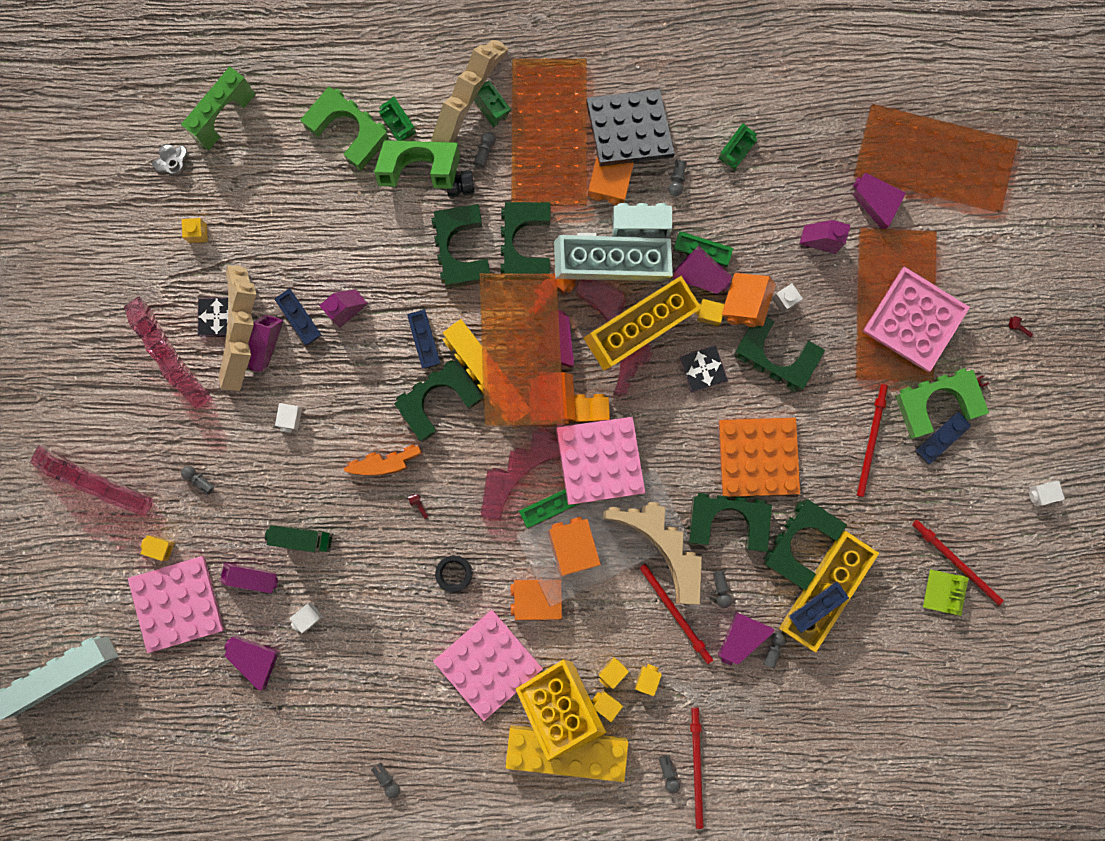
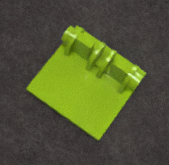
[923,569,969,616]

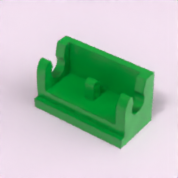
[474,80,511,128]
[379,96,416,141]
[719,123,757,170]

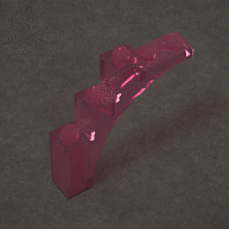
[575,279,653,397]
[124,296,212,409]
[480,428,560,520]

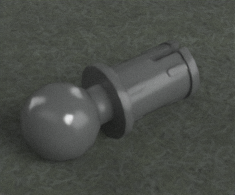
[473,132,496,168]
[669,160,687,196]
[181,466,215,496]
[712,571,732,608]
[763,631,787,669]
[658,755,680,794]
[371,762,400,799]

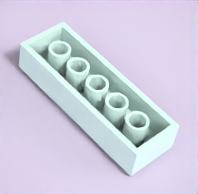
[554,235,673,281]
[0,636,119,721]

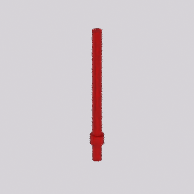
[856,384,888,497]
[912,520,1004,606]
[639,564,713,664]
[690,707,704,829]

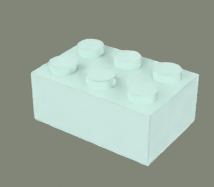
[612,203,672,238]

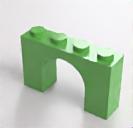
[181,66,256,151]
[300,86,389,171]
[374,140,460,189]
[895,368,989,439]

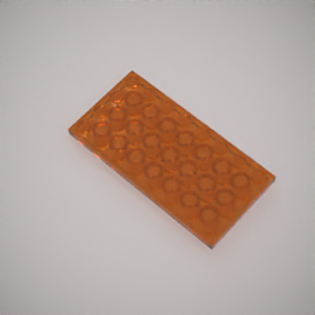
[511,59,587,206]
[853,104,1018,213]
[856,228,937,382]
[479,273,564,427]

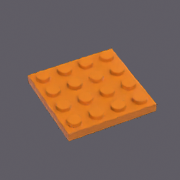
[719,418,800,497]

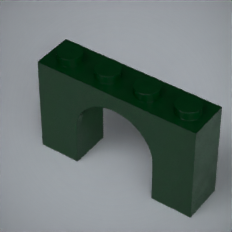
[500,202,551,281]
[431,204,492,289]
[733,317,825,392]
[394,360,484,442]
[688,493,772,552]
[763,499,847,590]
[265,525,333,552]

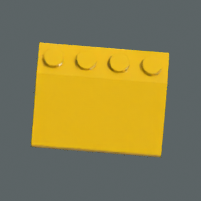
[516,659,606,761]

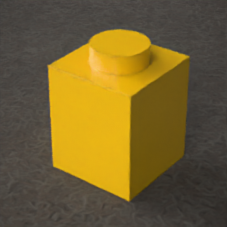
[181,218,208,243]
[694,299,725,326]
[140,535,175,561]
[598,657,629,689]
[634,664,662,696]
[591,689,623,722]

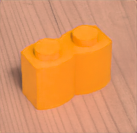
[571,394,610,423]

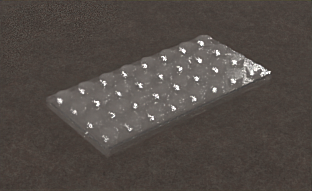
[516,469,689,607]

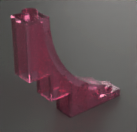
[30,445,153,516]

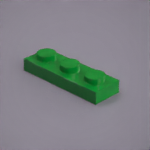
[673,231,734,267]
[519,489,580,528]

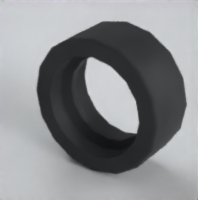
[435,555,473,592]

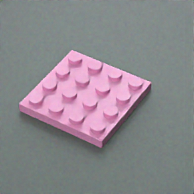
[862,267,970,372]
[556,417,645,505]
[128,556,224,653]
[433,609,543,721]

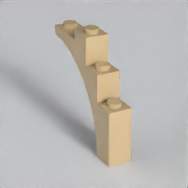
[431,40,509,143]
[218,265,256,391]
[603,502,702,605]

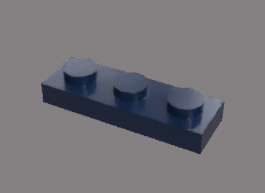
[274,288,323,346]
[407,309,441,369]
[915,412,971,465]
[788,581,849,633]

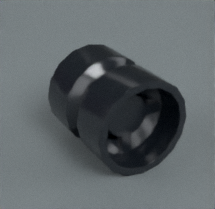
[447,170,475,198]

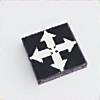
[198,297,228,337]
[679,345,728,393]

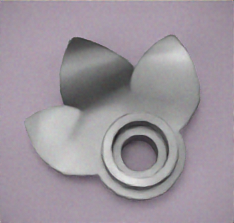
[152,144,187,175]

